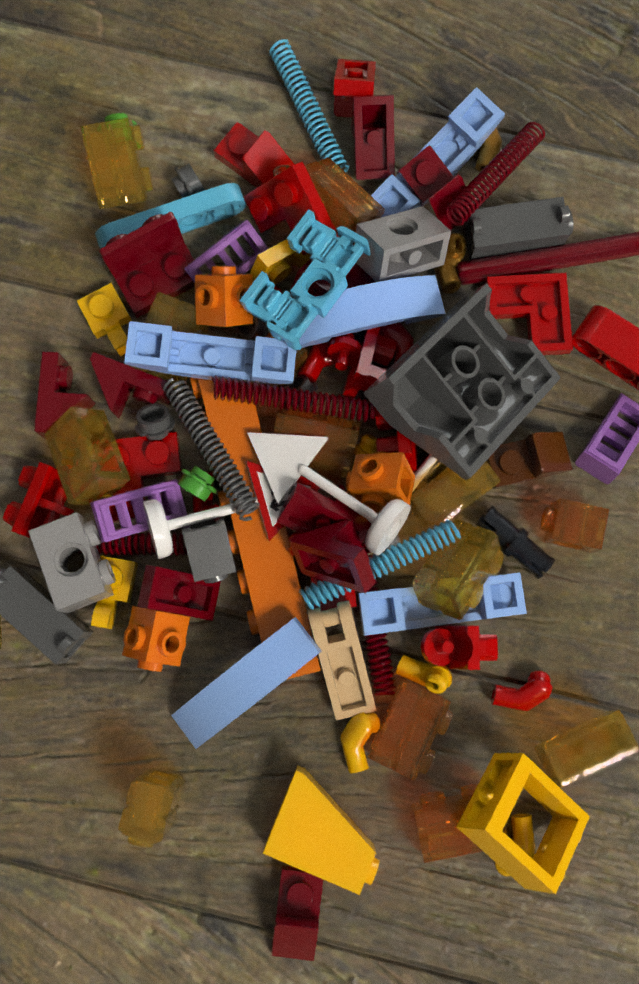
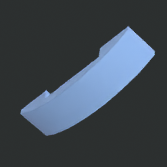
[364,87,505,218]
[299,275,446,348]
[124,321,296,384]
[358,572,527,636]
[171,617,322,749]

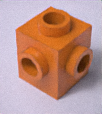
[195,266,253,327]
[346,451,415,514]
[122,606,190,672]

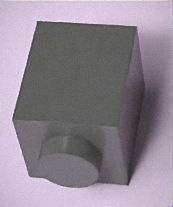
[182,516,236,583]

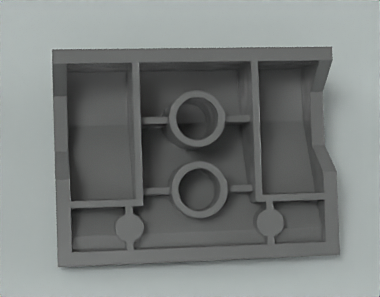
[364,283,561,480]

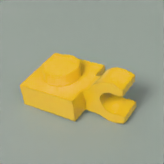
[250,239,312,284]
[77,283,132,356]
[91,556,138,630]

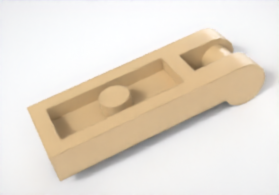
[308,600,377,720]

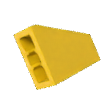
[263,765,380,895]

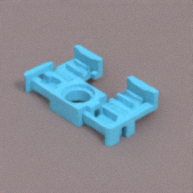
[240,209,371,350]

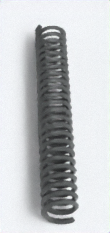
[163,377,260,521]

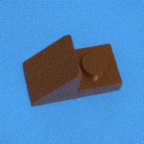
[486,432,573,489]

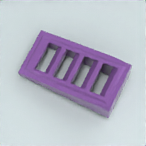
[184,219,269,282]
[575,393,639,484]
[90,479,187,543]

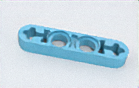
[95,183,246,249]

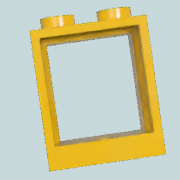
[457,753,590,894]

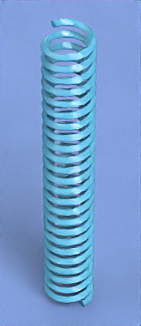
[269,39,349,177]
[299,519,461,610]

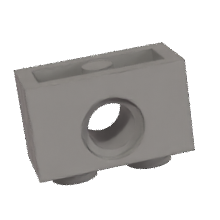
[354,206,451,282]
[29,512,116,613]

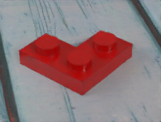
[243,161,339,256]
[485,273,573,355]
[96,432,183,522]

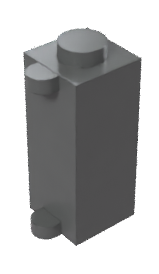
[463,197,574,261]
[0,566,93,664]

